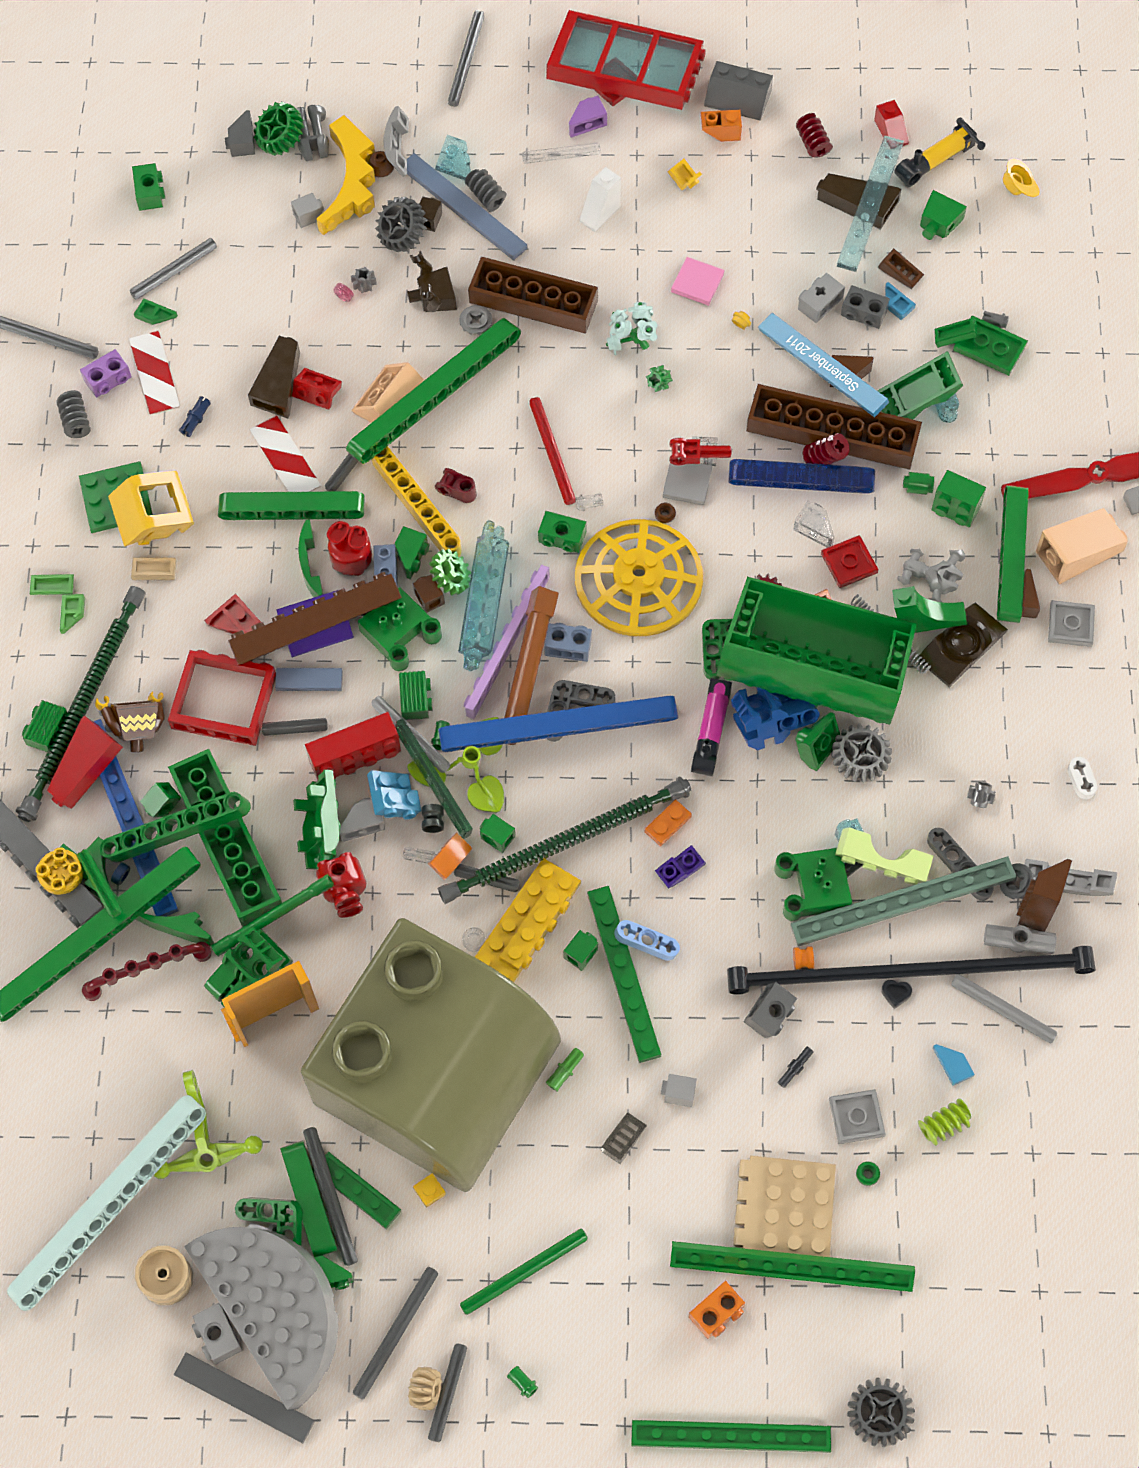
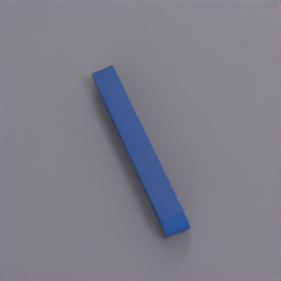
[438,696,678,752]

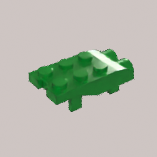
[293,770,341,869]

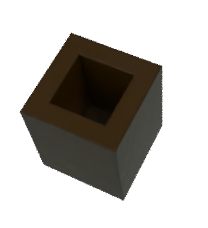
[419,196,442,232]

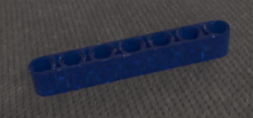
[728,459,876,494]

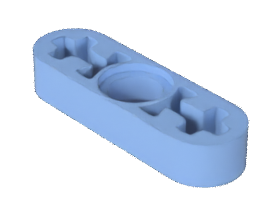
[614,920,680,961]

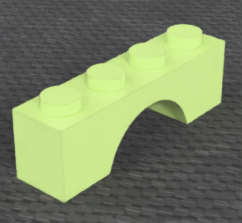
[835,827,933,885]

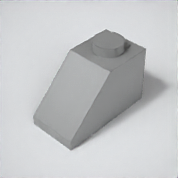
[339,798,385,842]

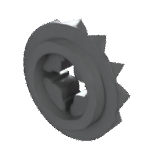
[1000,863,1035,900]

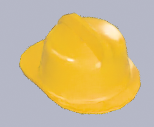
[1003,159,1040,197]

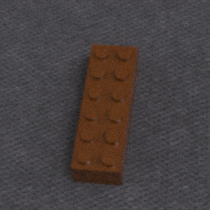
[468,256,598,334]

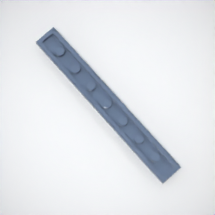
[406,153,528,261]

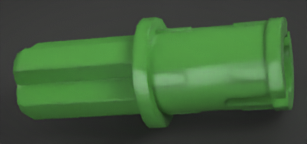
[546,1048,584,1092]

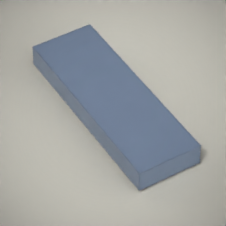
[275,668,343,691]

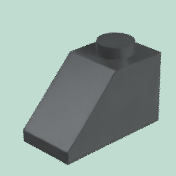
[225,110,255,157]

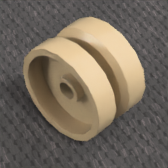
[135,1246,193,1305]

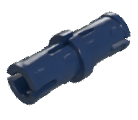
[179,396,211,437]

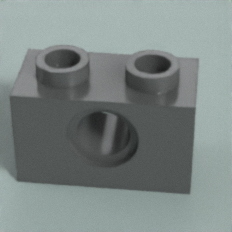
[743,982,798,1038]

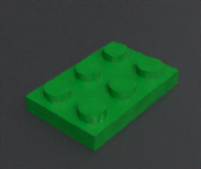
[953,315,1028,376]

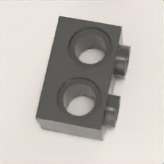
[841,285,890,329]

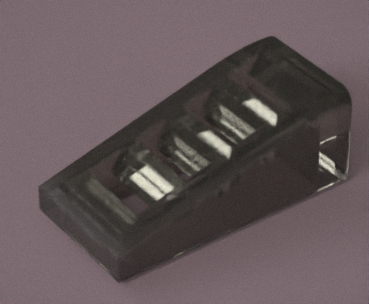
[601,1112,647,1164]

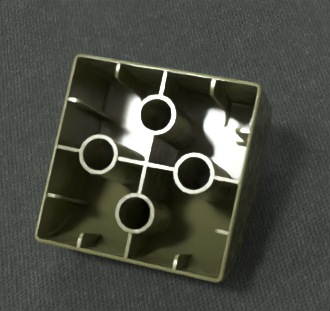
[301,918,561,1192]

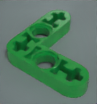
[702,619,732,680]
[235,1197,302,1245]

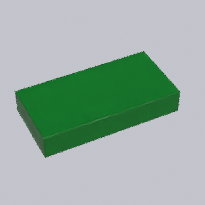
[934,317,977,348]

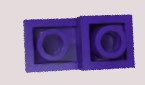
[655,845,706,889]

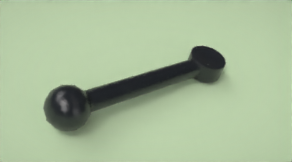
[956,117,986,150]

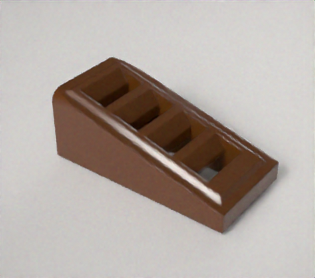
[878,248,924,289]
[1021,569,1040,618]

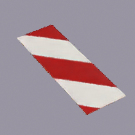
[129,331,180,414]
[250,416,321,492]

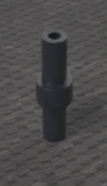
[777,1046,814,1088]

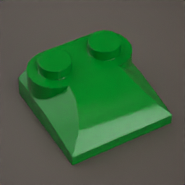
[795,712,840,771]

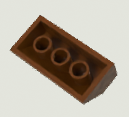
[1016,859,1072,932]

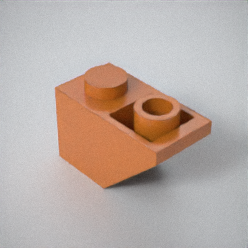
[701,110,742,142]

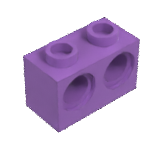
[80,349,132,398]

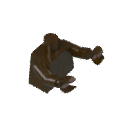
[407,251,457,312]

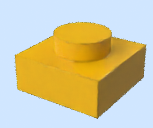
[413,1173,446,1208]

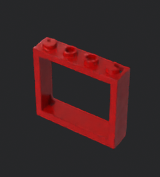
[168,650,276,746]

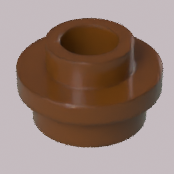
[655,502,676,523]

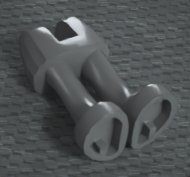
[296,105,329,162]

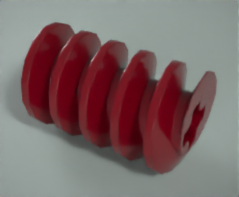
[796,113,833,158]
[802,433,849,469]

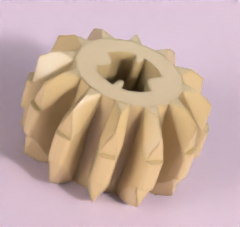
[408,1366,442,1411]

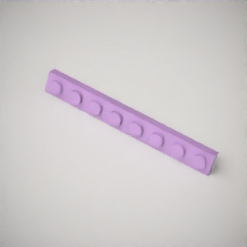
[464,564,550,719]

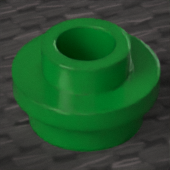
[856,1161,880,1186]

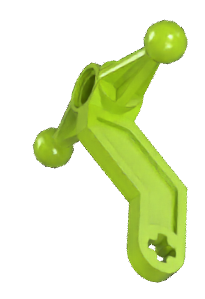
[154,1070,263,1179]

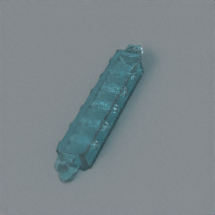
[458,520,509,671]

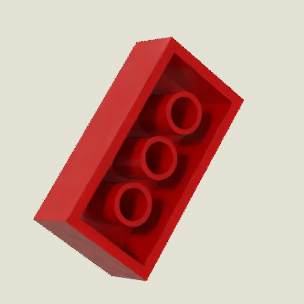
[305,712,401,781]

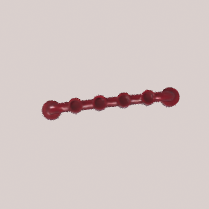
[82,942,212,1001]

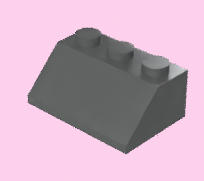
[704,61,773,121]

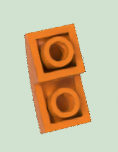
[428,832,472,880]

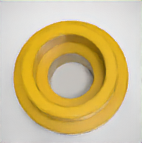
[731,311,751,330]

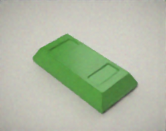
[29,574,74,595]

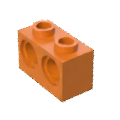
[689,1280,745,1339]

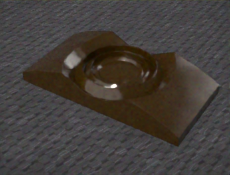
[917,602,1008,688]

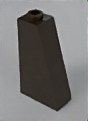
[816,173,902,230]
[248,335,300,419]

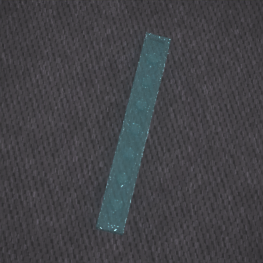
[837,136,904,272]

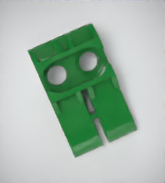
[204,928,293,1007]

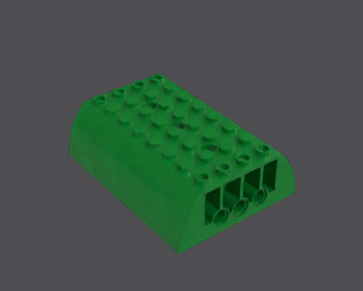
[717,576,917,725]

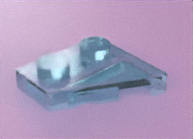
[435,135,471,180]

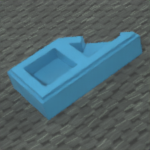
[885,282,916,320]
[933,1044,975,1086]

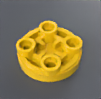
[36,847,84,895]

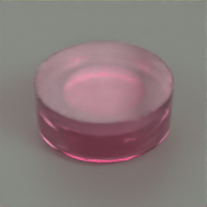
[333,283,354,302]

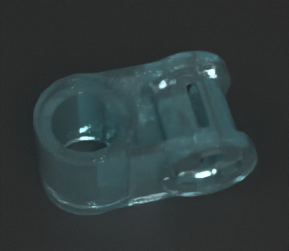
[935,393,959,423]

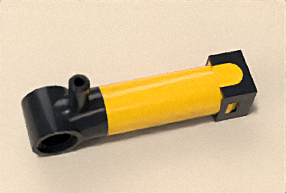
[894,121,977,187]

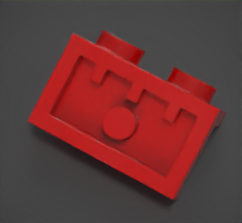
[292,368,342,410]

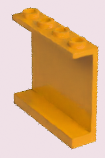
[221,961,319,1047]

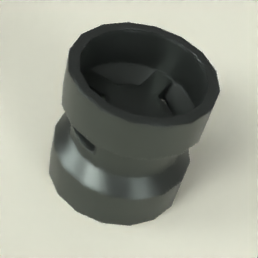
[422,804,444,833]

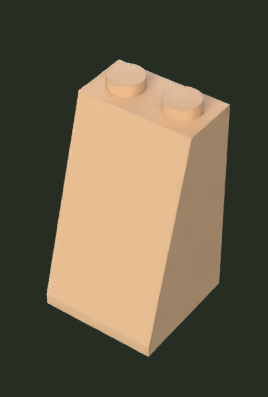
[1036,508,1128,585]

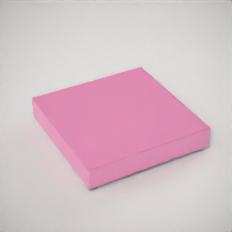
[671,257,724,306]

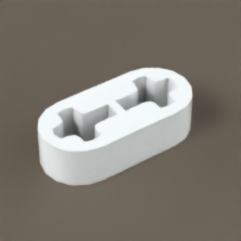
[1068,757,1097,799]

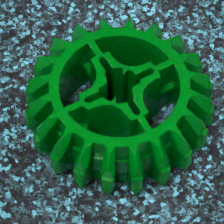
[253,101,304,156]

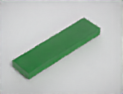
[313,1151,401,1230]

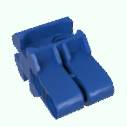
[731,687,820,750]

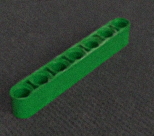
[997,485,1028,623]
[218,491,365,520]
[99,792,251,863]

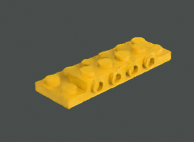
[475,858,581,982]

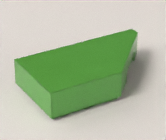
[60,594,85,634]

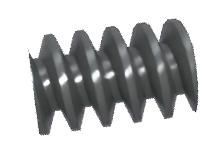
[465,169,507,212]
[56,390,91,438]

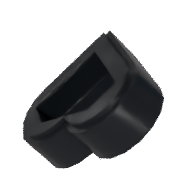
[881,980,912,1009]

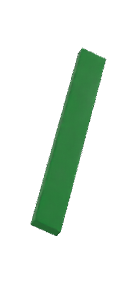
[631,1420,831,1453]

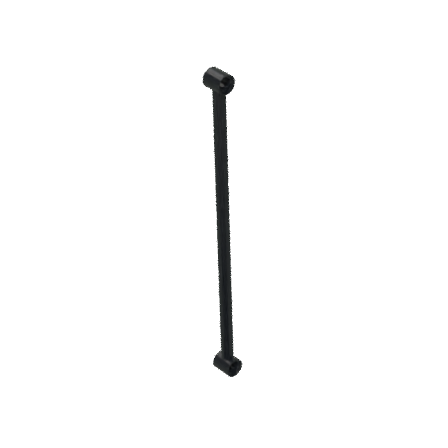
[727,946,1096,995]

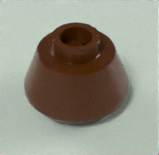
[368,151,394,177]

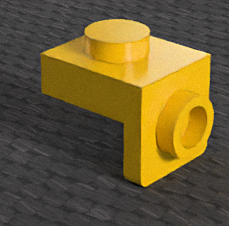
[667,158,702,190]

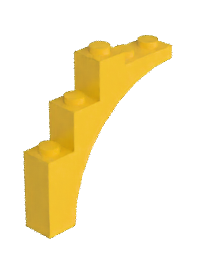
[316,115,375,235]

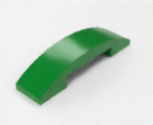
[298,519,323,597]

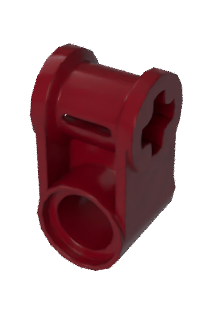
[435,468,477,503]

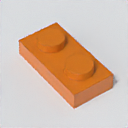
[644,799,692,847]

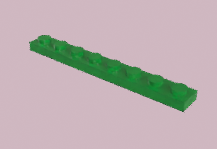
[587,886,661,1063]

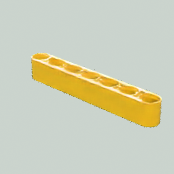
[372,446,461,557]

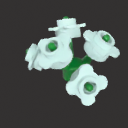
[606,302,658,355]

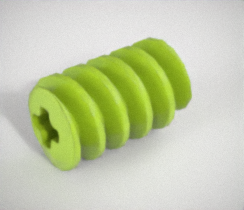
[918,1098,971,1146]

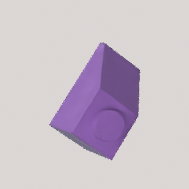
[569,96,607,138]

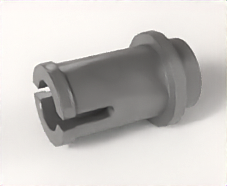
[982,311,1009,329]

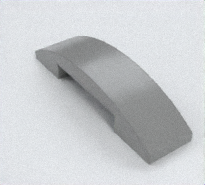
[383,106,409,177]
[1021,859,1117,896]

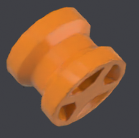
[793,946,814,970]

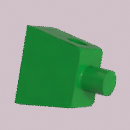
[920,190,967,240]

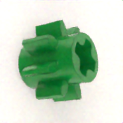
[646,365,673,392]

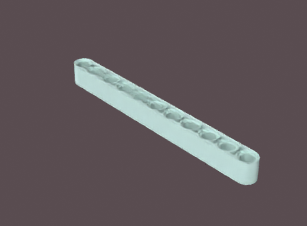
[7,1095,206,1311]

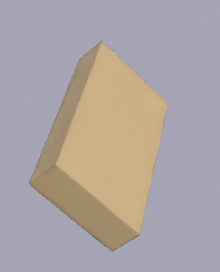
[131,558,177,580]

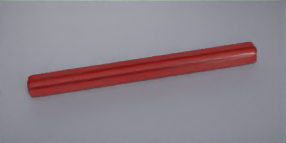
[529,397,576,505]

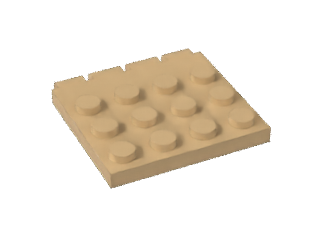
[733,1155,836,1257]

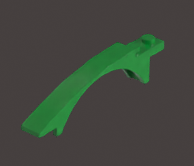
[60,836,214,946]

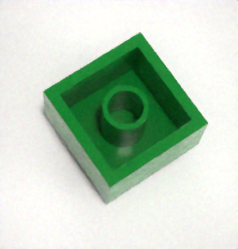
[931,470,986,528]

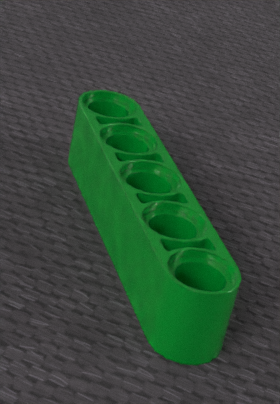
[280,1140,337,1257]

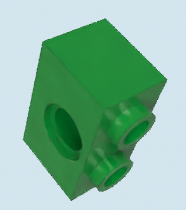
[132,163,166,211]
[538,511,587,553]

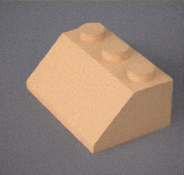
[351,362,424,423]

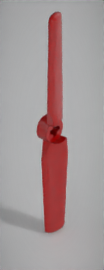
[1001,452,1139,499]

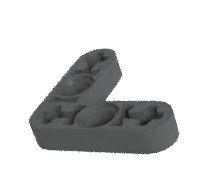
[547,680,615,742]

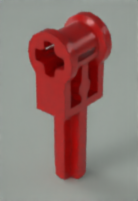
[669,438,732,466]

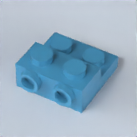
[367,770,422,820]

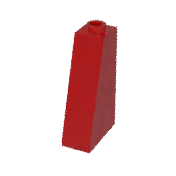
[47,716,123,809]

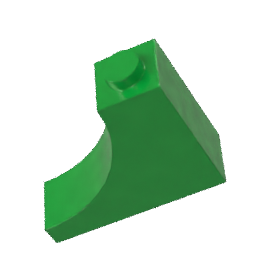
[892,586,967,633]

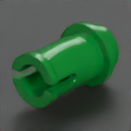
[431,720,450,750]
[507,1366,538,1398]

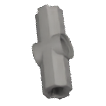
[984,924,1056,954]

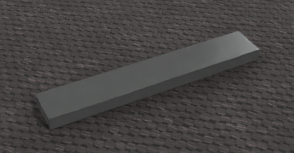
[173,1352,315,1444]

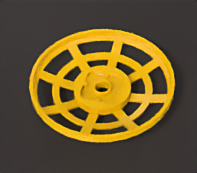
[575,519,703,636]

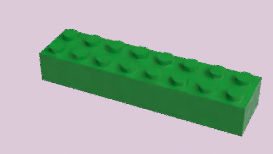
[168,749,282,927]

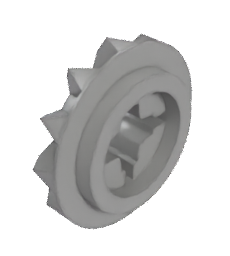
[459,305,492,335]

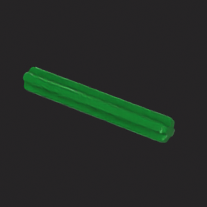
[77,849,122,918]

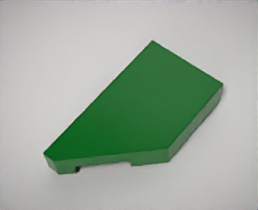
[134,298,178,325]

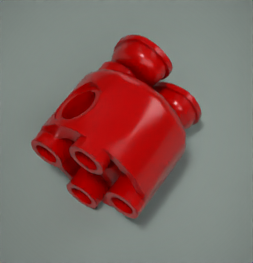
[327,521,372,576]
[316,852,367,918]

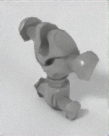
[897,549,965,602]

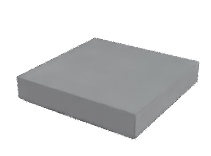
[663,463,712,505]
[1048,600,1095,647]
[829,1089,886,1145]

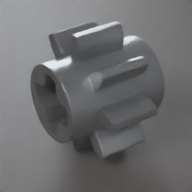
[351,267,377,293]
[967,781,996,808]

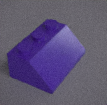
[276,590,354,657]

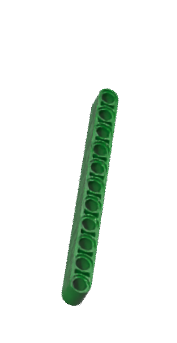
[346,318,521,464]
[0,847,201,1022]

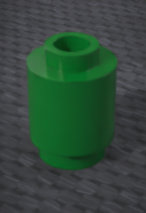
[903,472,934,495]

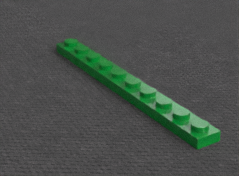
[670,1241,915,1292]

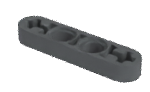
[927,828,994,901]

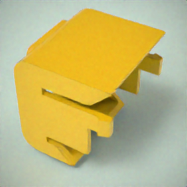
[108,471,194,547]

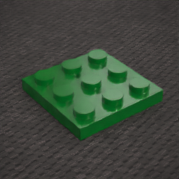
[79,461,153,533]

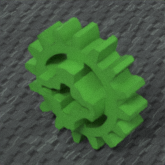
[429,549,472,596]

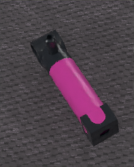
[691,678,732,777]

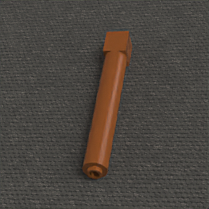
[504,586,559,745]

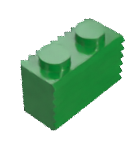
[399,670,433,720]
[22,700,67,752]

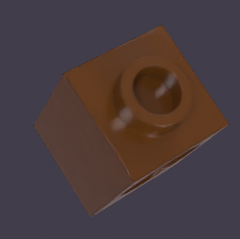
[413,574,445,613]

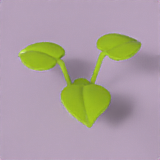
[407,717,504,813]

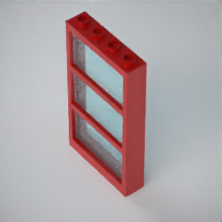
[546,10,706,110]

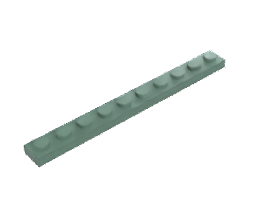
[791,856,1016,947]

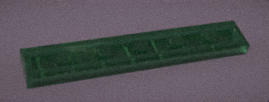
[395,718,473,839]

